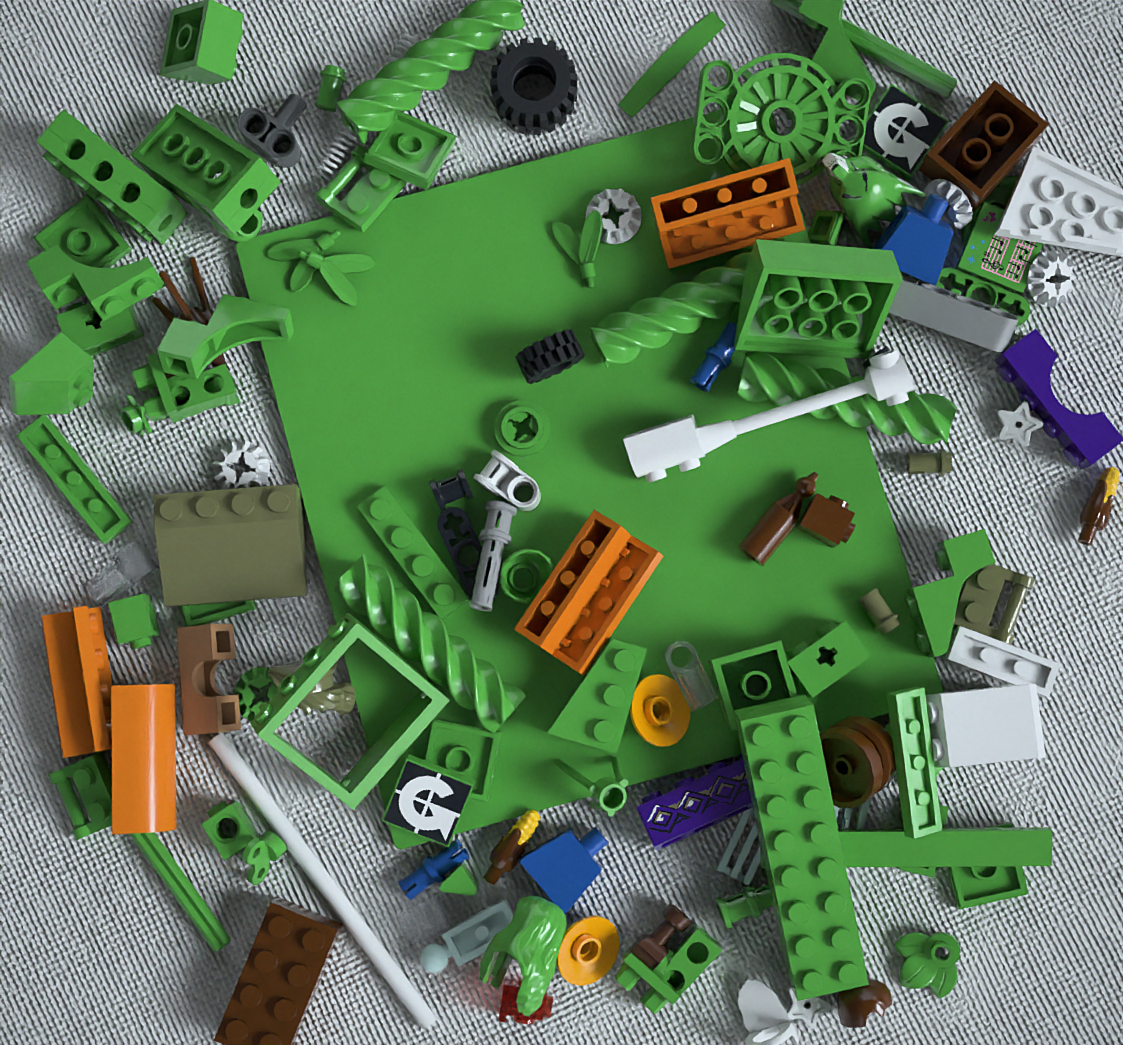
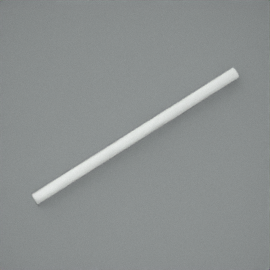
[208,732,437,1030]

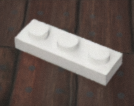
[945,626,1061,697]

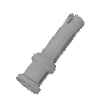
[469,501,517,611]

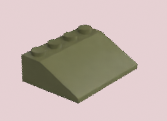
[153,484,307,607]

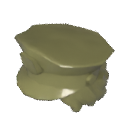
[268,661,356,715]

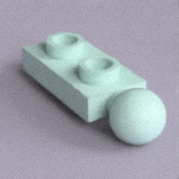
[420,898,514,973]

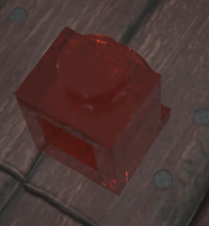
[498,979,553,1024]

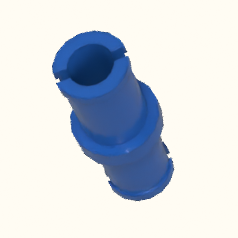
[690,322,737,392]
[398,839,470,900]

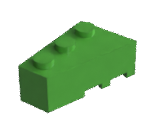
[547,639,647,754]

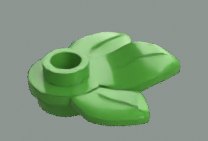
[894,932,960,998]

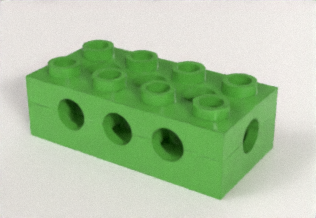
[131,104,281,235]
[36,109,189,245]

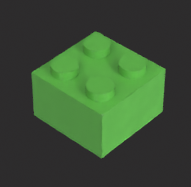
[708,640,798,731]

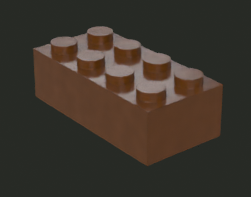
[214,897,343,1045]

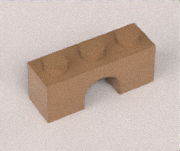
[177,624,241,735]

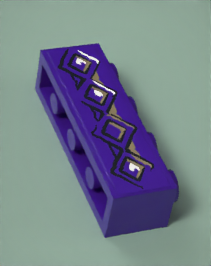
[636,753,753,852]

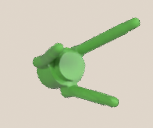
[555,757,628,817]

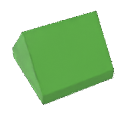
[808,210,845,246]
[440,861,478,896]

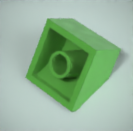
[159,0,244,85]
[9,332,94,415]

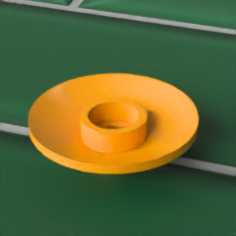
[630,674,690,747]
[556,915,620,986]

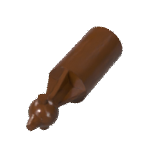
[738,472,818,566]

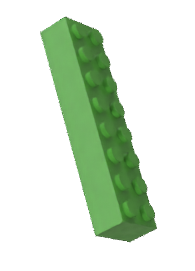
[733,694,869,1001]

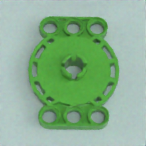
[690,53,871,186]

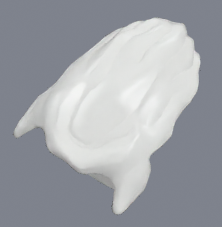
[738,979,799,1045]

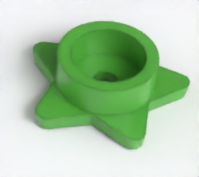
[120,394,152,436]

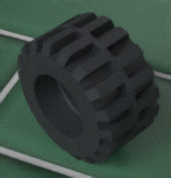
[490,37,577,135]

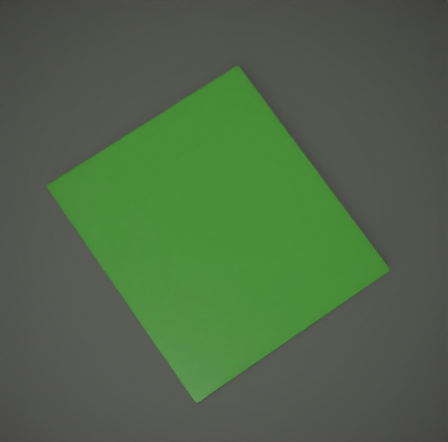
[236,110,943,849]

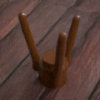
[152,257,213,325]

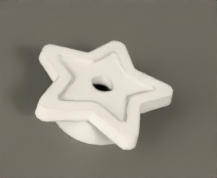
[998,401,1044,447]
[787,987,832,1029]

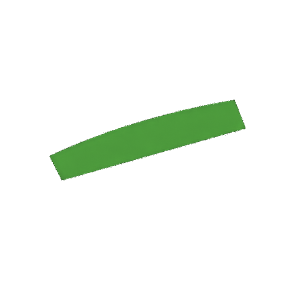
[618,11,726,118]

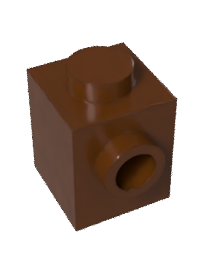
[796,493,856,548]

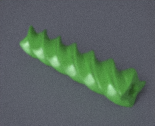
[335,0,525,145]
[590,237,786,368]
[736,351,957,445]
[334,553,526,733]

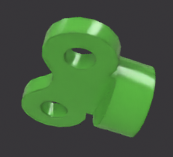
[242,830,287,885]

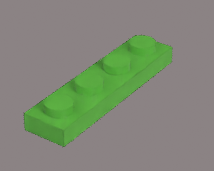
[16,414,134,544]
[357,486,470,620]
[886,686,942,839]

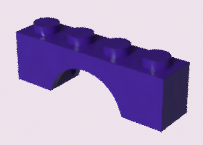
[994,328,1123,470]

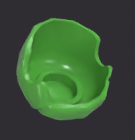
[498,548,554,603]

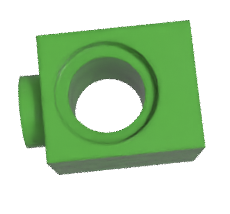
[108,594,161,650]
[201,801,260,860]

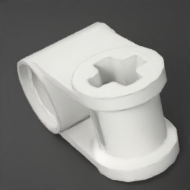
[473,450,541,512]

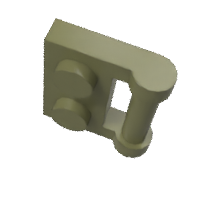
[953,564,1035,645]

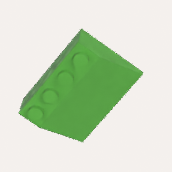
[734,239,903,359]

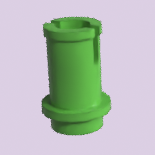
[315,65,347,112]

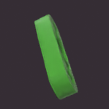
[935,268,1030,328]

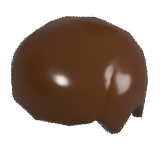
[837,978,892,1028]

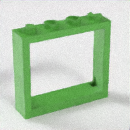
[250,612,450,810]

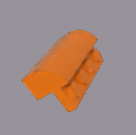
[650,158,805,269]
[514,510,663,676]
[41,605,113,758]
[111,684,177,834]

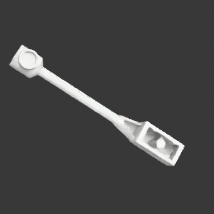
[623,350,914,483]

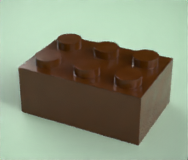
[919,80,1049,213]

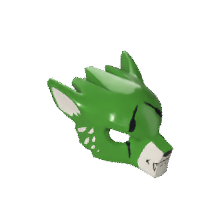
[822,152,925,249]

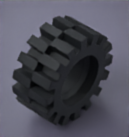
[515,329,585,384]

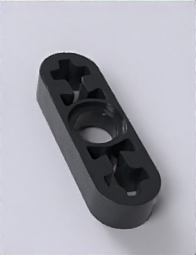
[437,507,499,601]

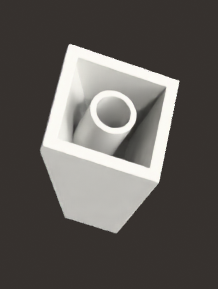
[925,684,1046,768]

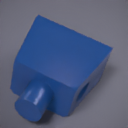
[872,194,954,286]
[519,826,609,914]

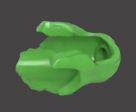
[479,895,567,1016]

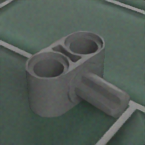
[237,93,307,168]

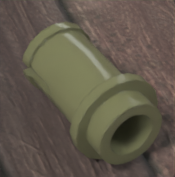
[906,449,952,477]
[858,588,900,636]

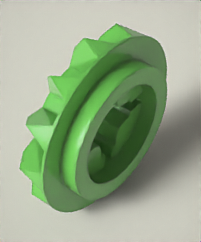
[494,400,551,457]
[234,667,278,721]

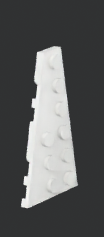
[994,146,1123,257]

